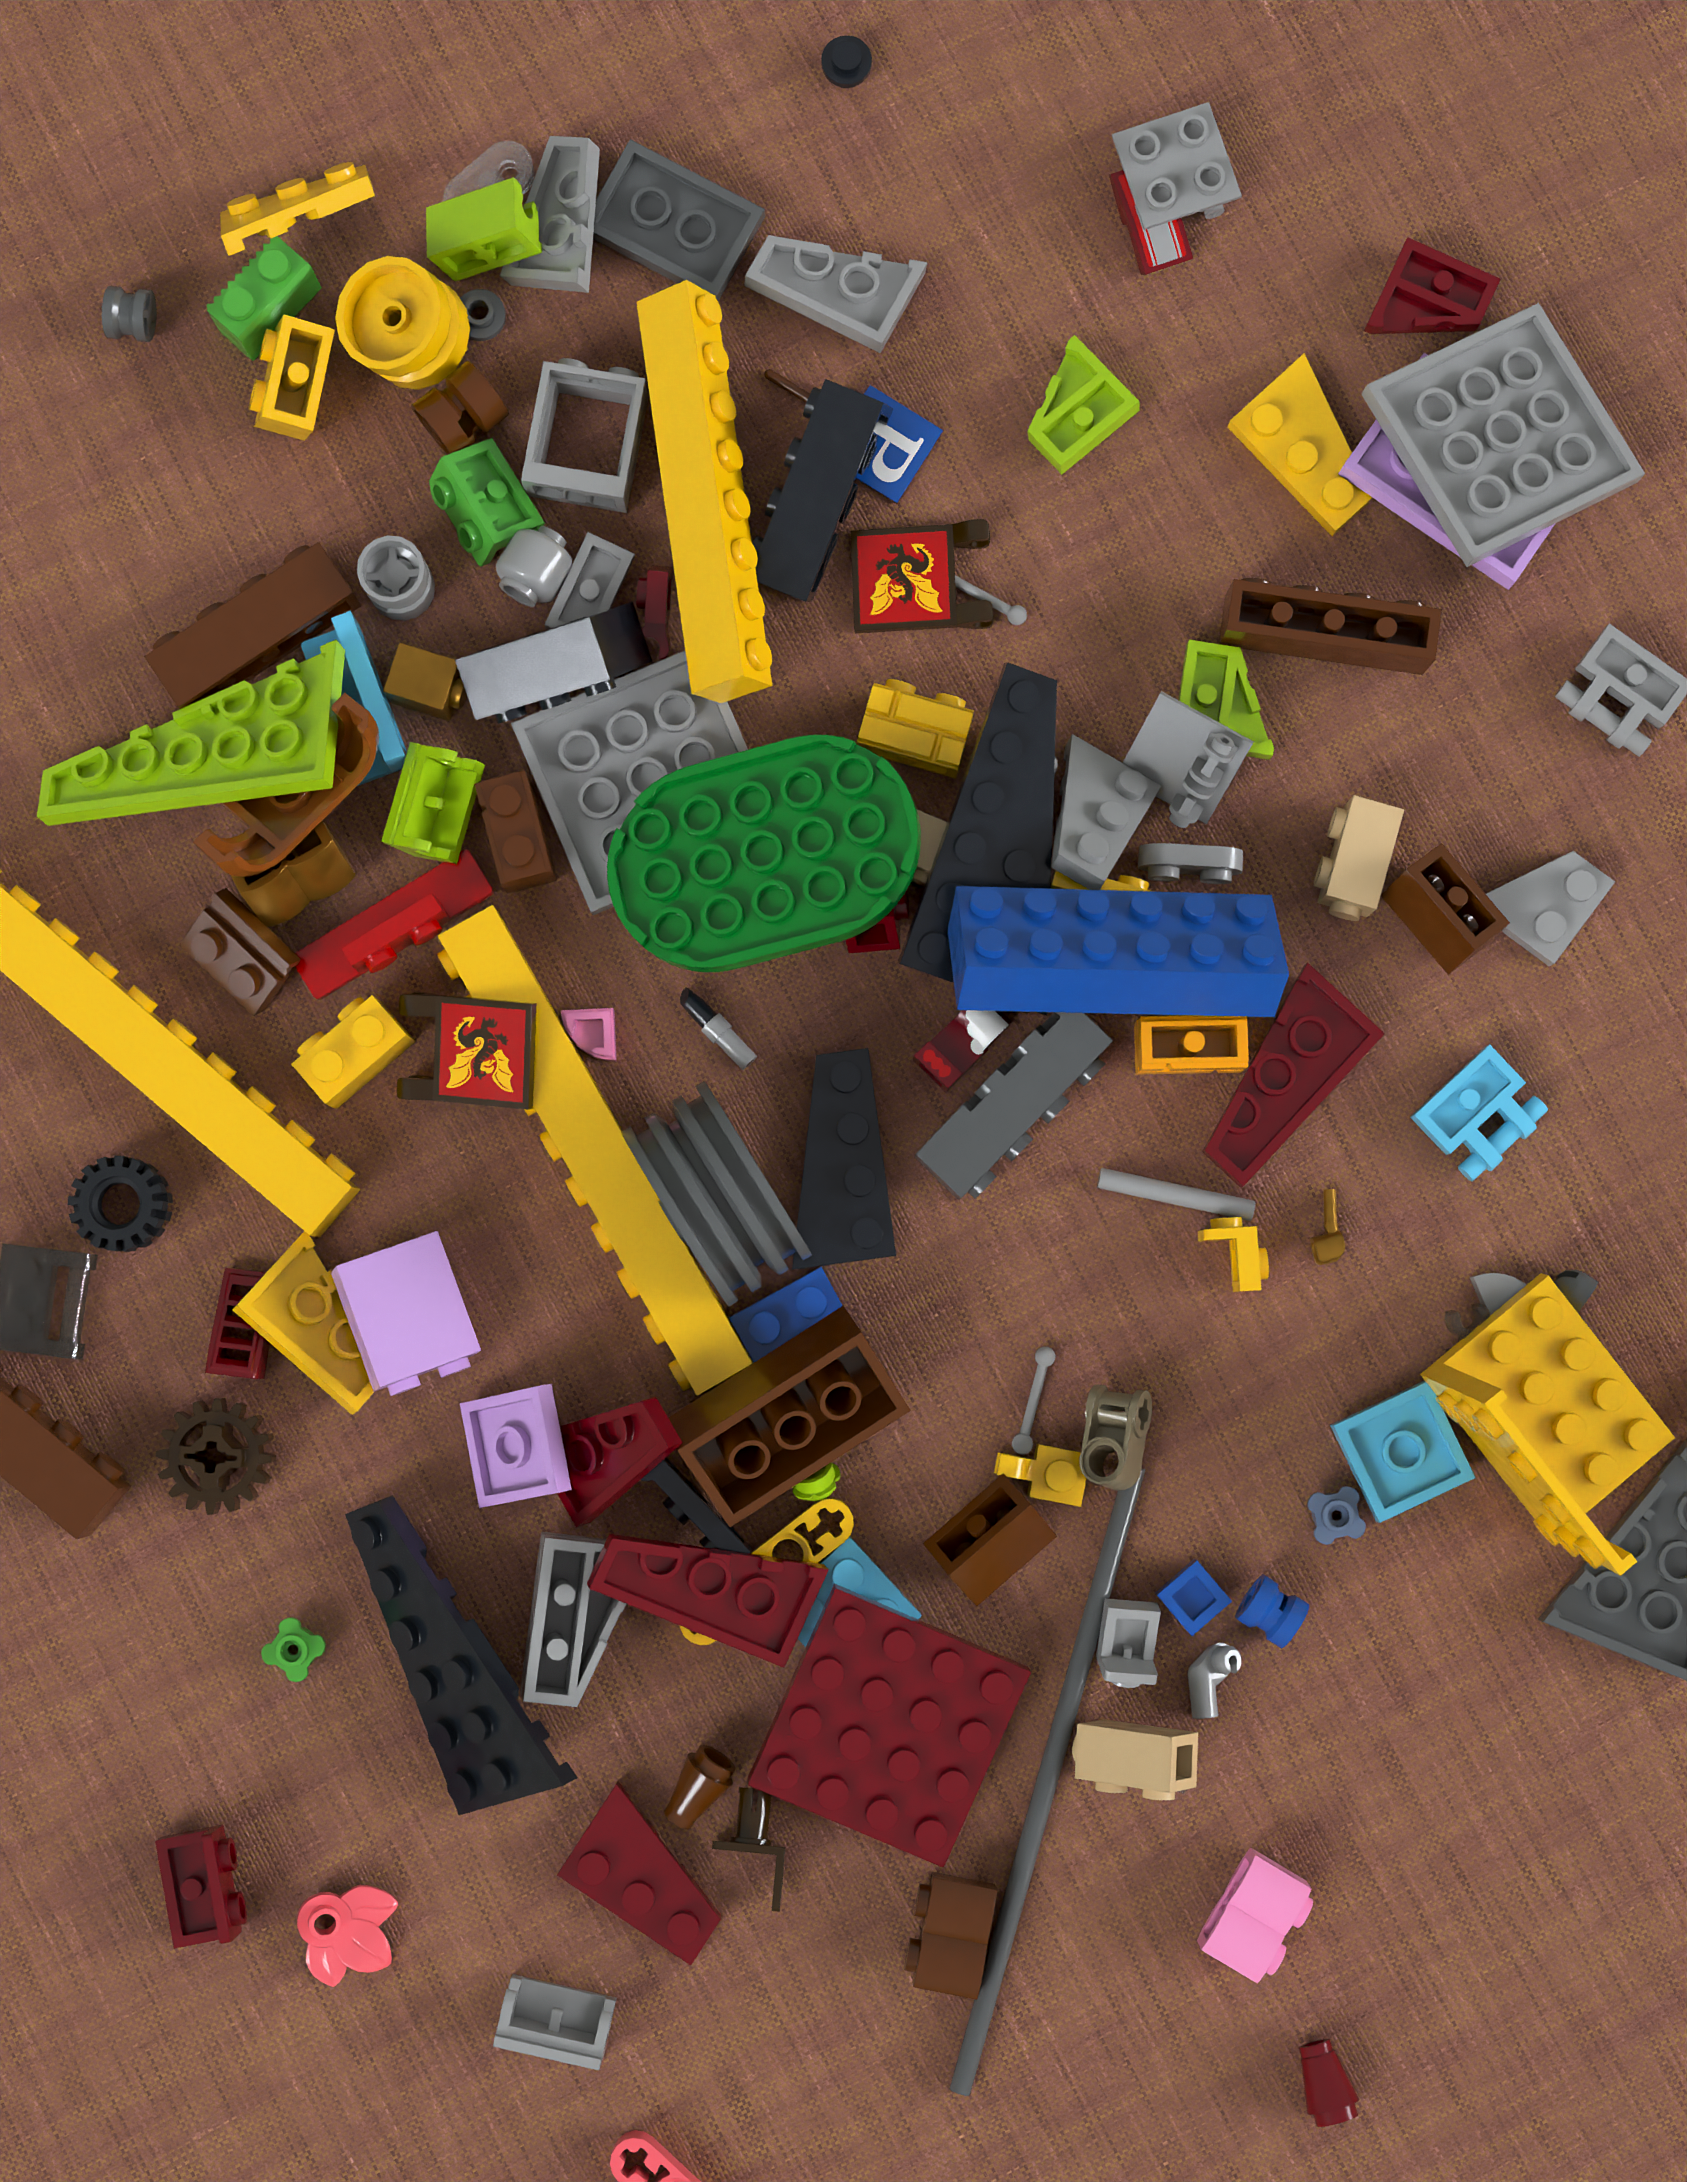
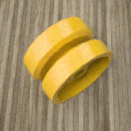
[335,256,470,390]

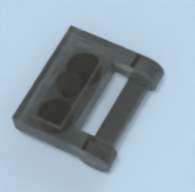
[0,1243,98,1360]

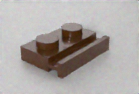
[180,888,301,1016]

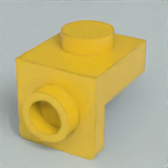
[1198,1217,1269,1292]

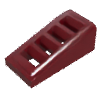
[205,1268,270,1379]

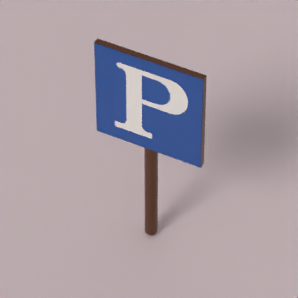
[764,369,943,504]

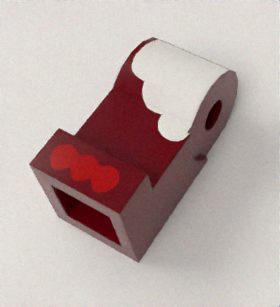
[913,1010,1012,1093]

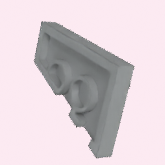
[1051,734,1161,890]

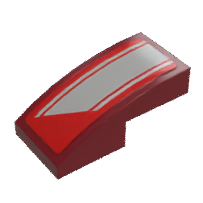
[1109,170,1193,275]

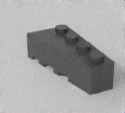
[914,1012,1113,1200]

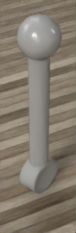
[955,575,1027,625]
[1012,1346,1056,1454]

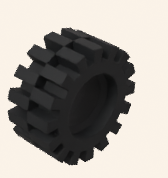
[68,1155,173,1252]

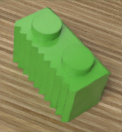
[207,236,322,361]

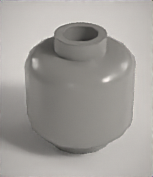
[496,526,573,607]

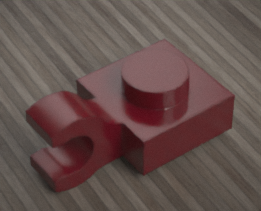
[636,565,673,659]

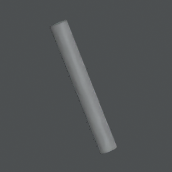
[1097,1168,1256,1221]

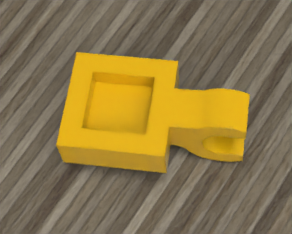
[994,1444,1087,1507]

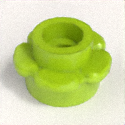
[792,1463,841,1501]

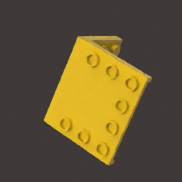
[1420,1273,1675,1576]

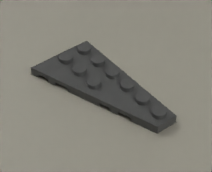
[1538,1439,1687,1681]

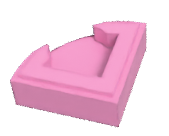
[561,1008,617,1062]

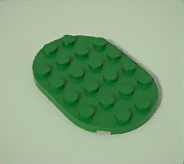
[607,735,921,972]

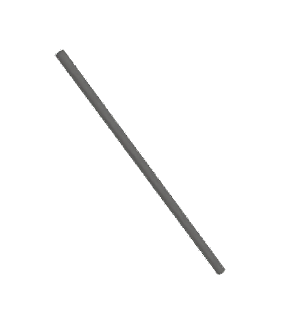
[949,1468,1146,2096]

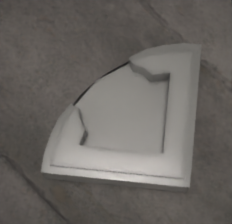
[1469,1273,1526,1318]

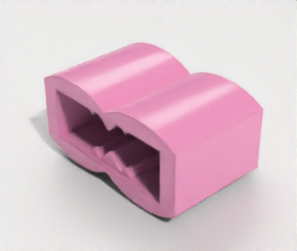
[1197,1847,1313,1984]

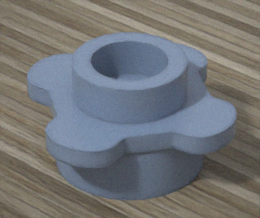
[1307,1486,1366,1545]

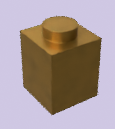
[383,642,467,721]

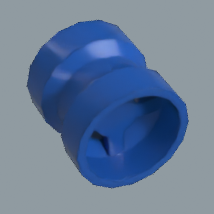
[1235,1574,1309,1649]

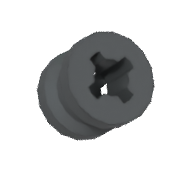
[102,286,157,342]

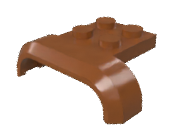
[193,693,379,877]

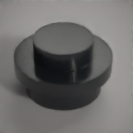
[821,36,872,88]

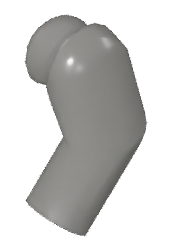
[1188,1643,1242,1719]

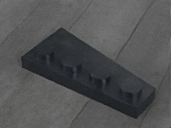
[792,1048,896,1270]

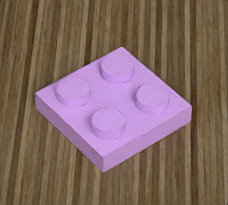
[460,1384,572,1508]

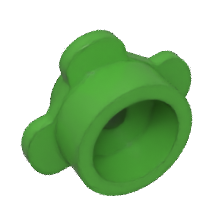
[261,1617,326,1682]

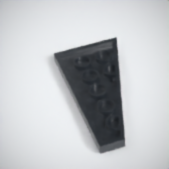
[898,662,1057,1016]
[345,1495,578,1815]

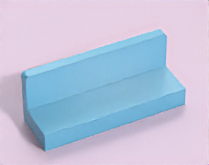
[301,611,407,786]

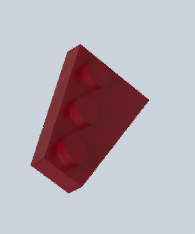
[557,1781,722,1965]

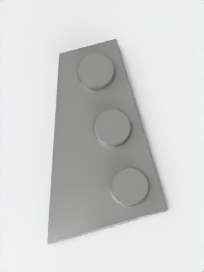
[500,136,600,293]
[744,235,928,353]

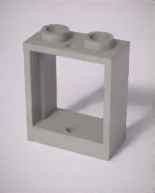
[521,358,649,513]

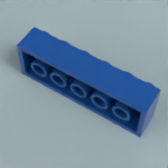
[948,886,1289,1017]

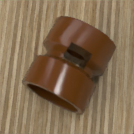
[411,361,509,455]

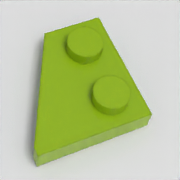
[1028,335,1140,475]
[1178,640,1274,760]

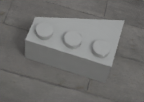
[520,1532,626,1707]

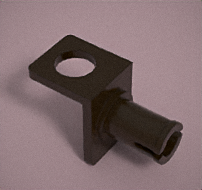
[712,1787,786,1912]

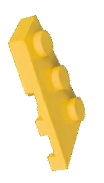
[1227,353,1372,537]

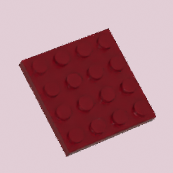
[747,1583,1031,1868]

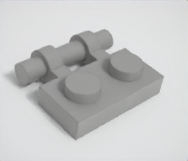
[1554,623,1687,757]

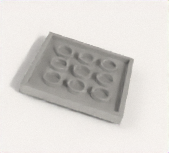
[1361,303,1645,567]
[511,651,748,915]

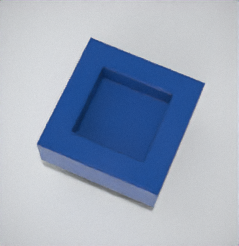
[1155,1559,1232,1636]

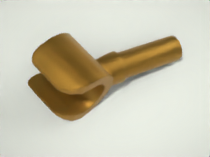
[1310,1189,1345,1265]

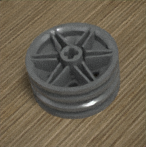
[621,1081,812,1306]

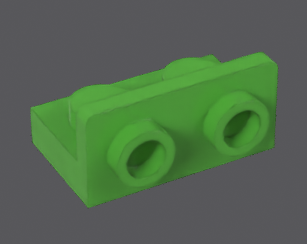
[429,438,545,567]

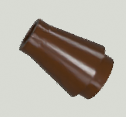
[664,1745,736,1830]

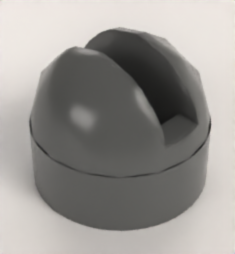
[1554,1269,1599,1313]

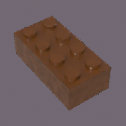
[669,1305,911,1527]

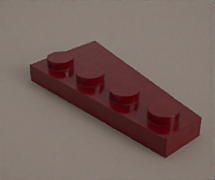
[1202,962,1385,1188]
[587,1534,829,1668]

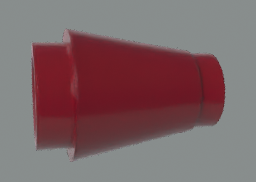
[1299,2039,1359,2127]

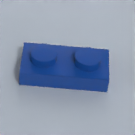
[729,1267,843,1363]

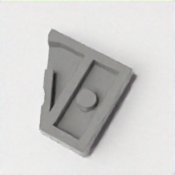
[1486,851,1615,966]

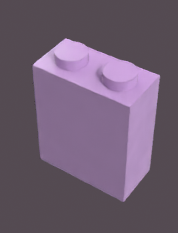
[331,1231,481,1396]

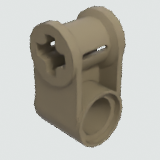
[1079,1384,1152,1491]

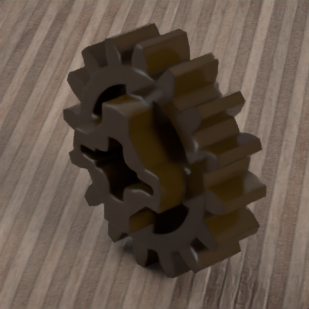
[156,1398,276,1515]

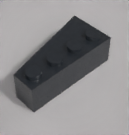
[753,379,893,602]

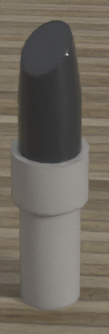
[680,987,757,1070]

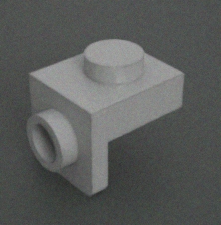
[1096,1598,1161,1688]

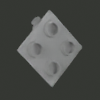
[1112,102,1242,230]
[1123,691,1254,828]

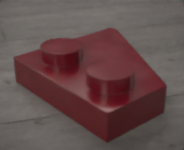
[1364,237,1501,334]

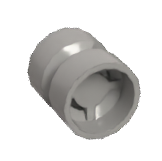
[357,535,435,621]

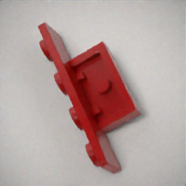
[295,850,494,1000]

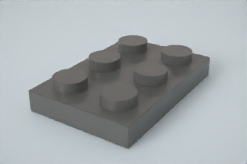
[593,139,765,301]

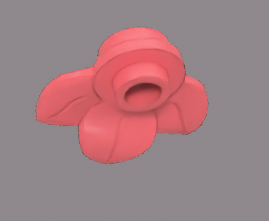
[297,1885,398,1987]

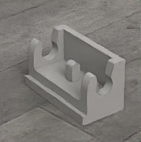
[493,1974,617,2070]

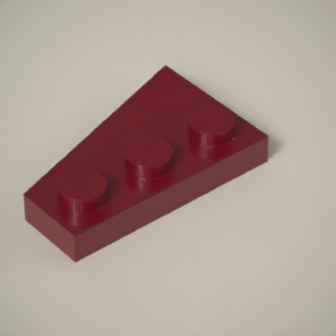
[557,1397,683,1528]

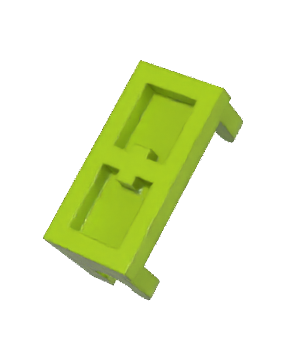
[426,177,542,282]
[381,742,485,864]

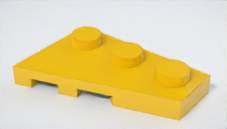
[220,162,375,256]
[232,1231,374,1415]

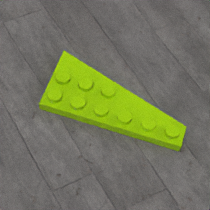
[37,639,345,826]

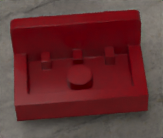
[155,1824,247,1949]

